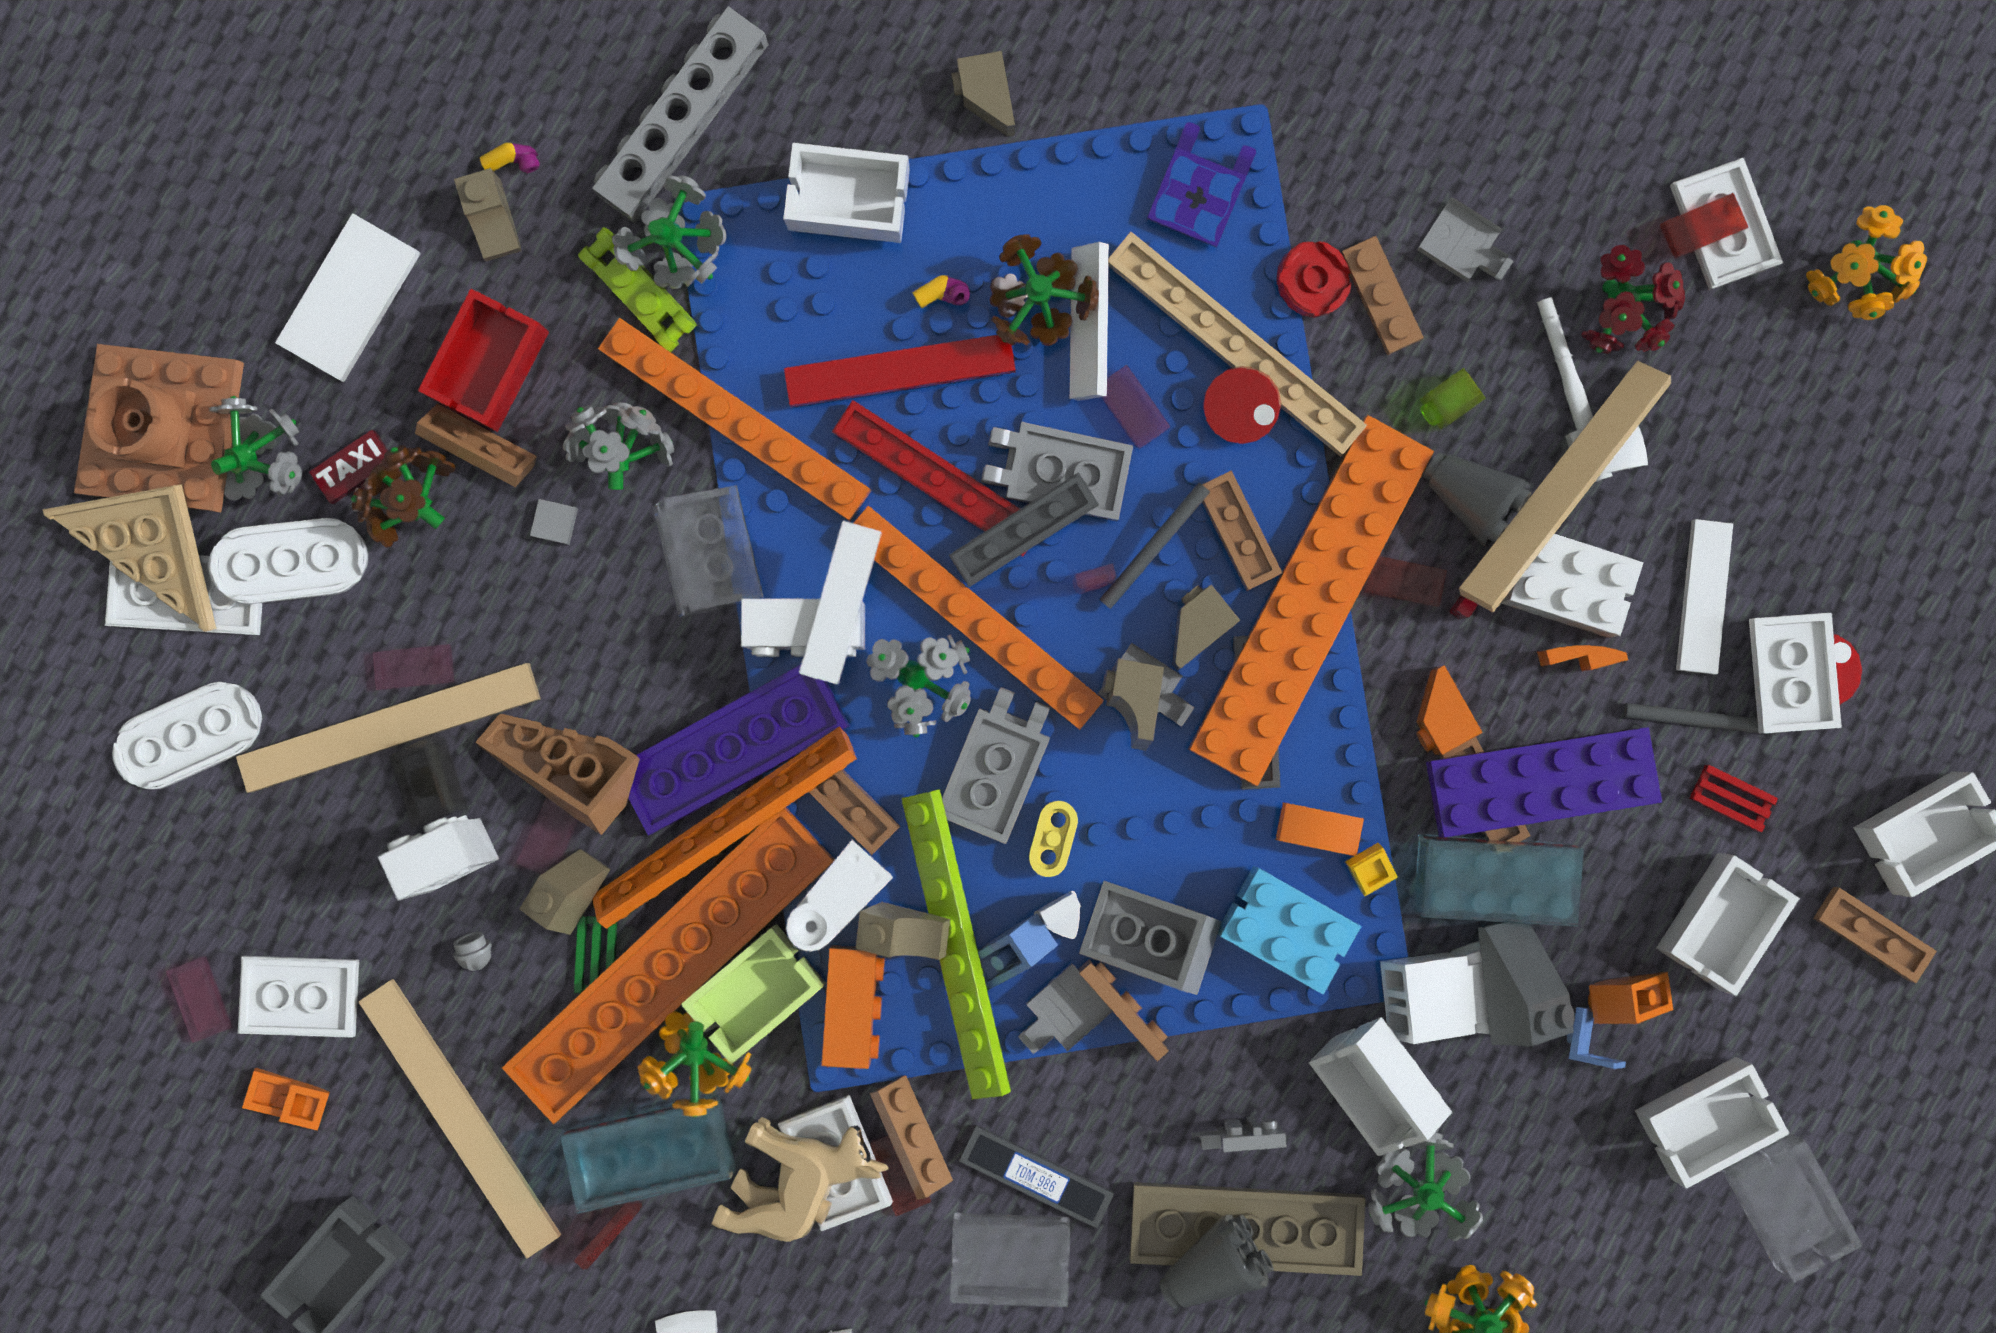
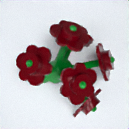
[1581,245,1685,354]

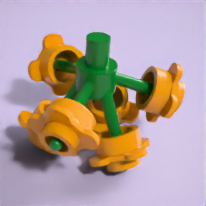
[1424,1265,1537,1333]

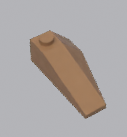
[475,714,640,835]

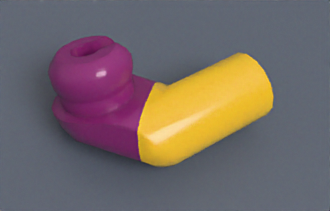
[480,142,540,173]
[912,275,970,309]

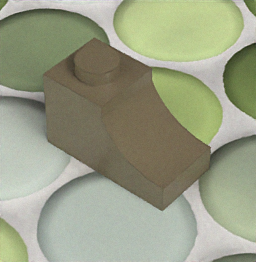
[454,168,522,262]
[1102,658,1164,751]
[856,902,950,960]

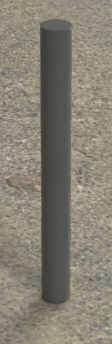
[1099,482,1210,609]
[1623,703,1778,735]

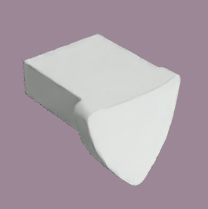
[1034,891,1081,939]

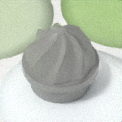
[453,931,492,971]

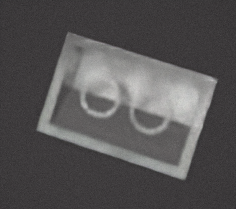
[653,485,763,618]

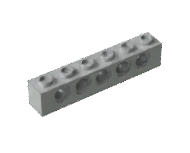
[592,6,769,224]

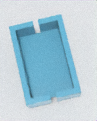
[1218,866,1361,994]

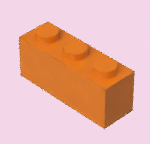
[822,945,885,1069]

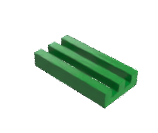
[574,916,617,993]

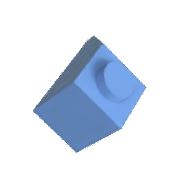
[978,913,1058,991]

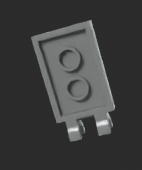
[981,422,1133,522]
[942,687,1050,844]

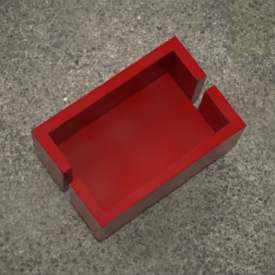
[418,289,549,432]

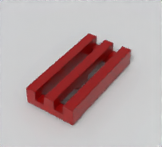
[1689,765,1778,832]

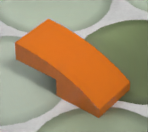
[1537,645,1628,671]
[1275,802,1364,856]
[242,1068,330,1131]

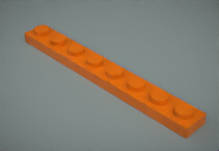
[598,317,871,522]
[853,506,1104,730]
[592,726,857,929]

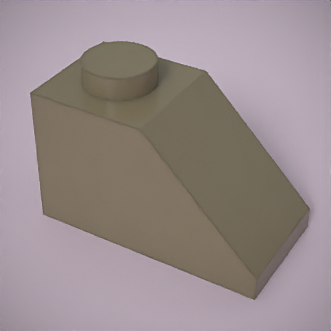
[951,51,1015,136]
[1172,585,1240,670]
[519,849,611,935]

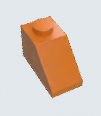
[1416,665,1483,755]
[1588,972,1673,1024]

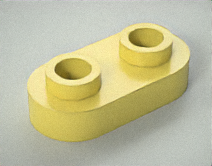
[1029,801,1078,877]

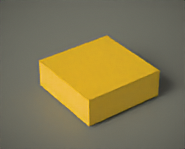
[1345,843,1398,896]

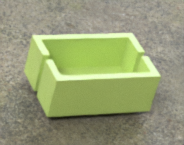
[681,924,826,1065]

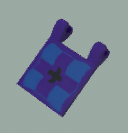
[1147,122,1256,248]

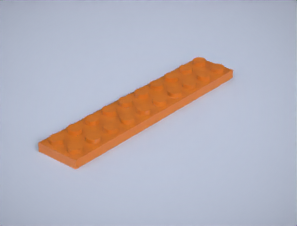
[1188,415,1434,786]
[502,807,835,1125]

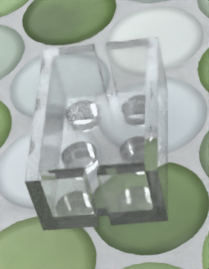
[1722,1133,1863,1283]
[950,1213,1070,1307]

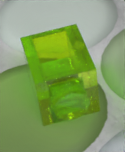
[1419,368,1486,430]

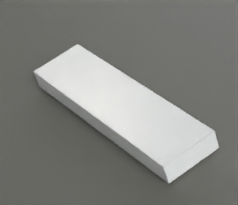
[1070,242,1109,401]
[1676,519,1733,675]
[799,521,882,685]

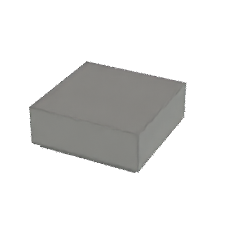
[530,499,578,545]

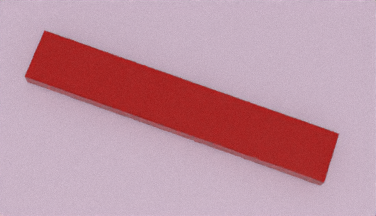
[784,335,1016,408]
[832,400,1028,557]

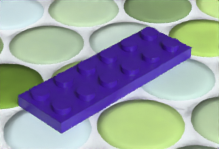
[628,664,850,836]
[1426,727,1662,838]

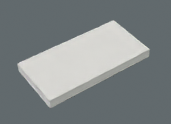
[275,213,421,382]
[105,555,262,635]

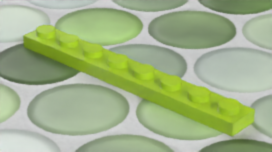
[901,789,1011,1099]

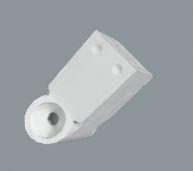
[786,840,893,951]
[1380,941,1490,1044]

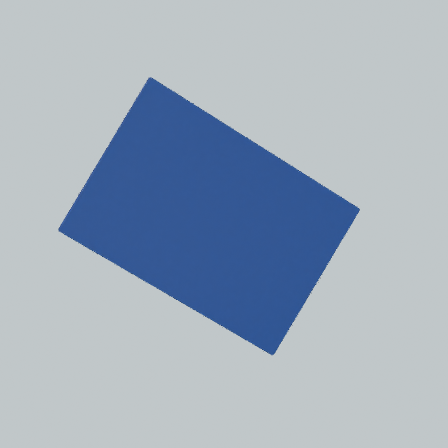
[678,104,1408,1092]

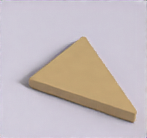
[43,484,217,632]

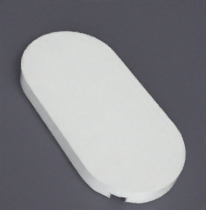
[208,518,368,604]
[112,682,262,789]

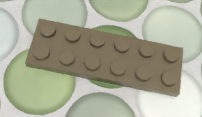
[1129,1182,1366,1276]

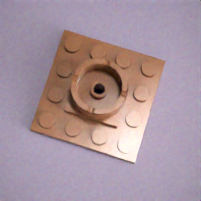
[74,344,244,513]

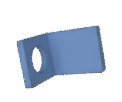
[1567,1006,1626,1069]

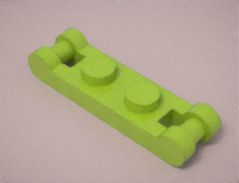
[578,227,697,352]

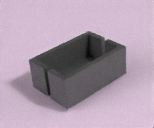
[260,1196,410,1333]

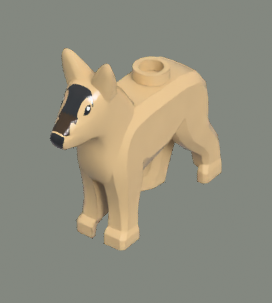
[712,1117,888,1242]

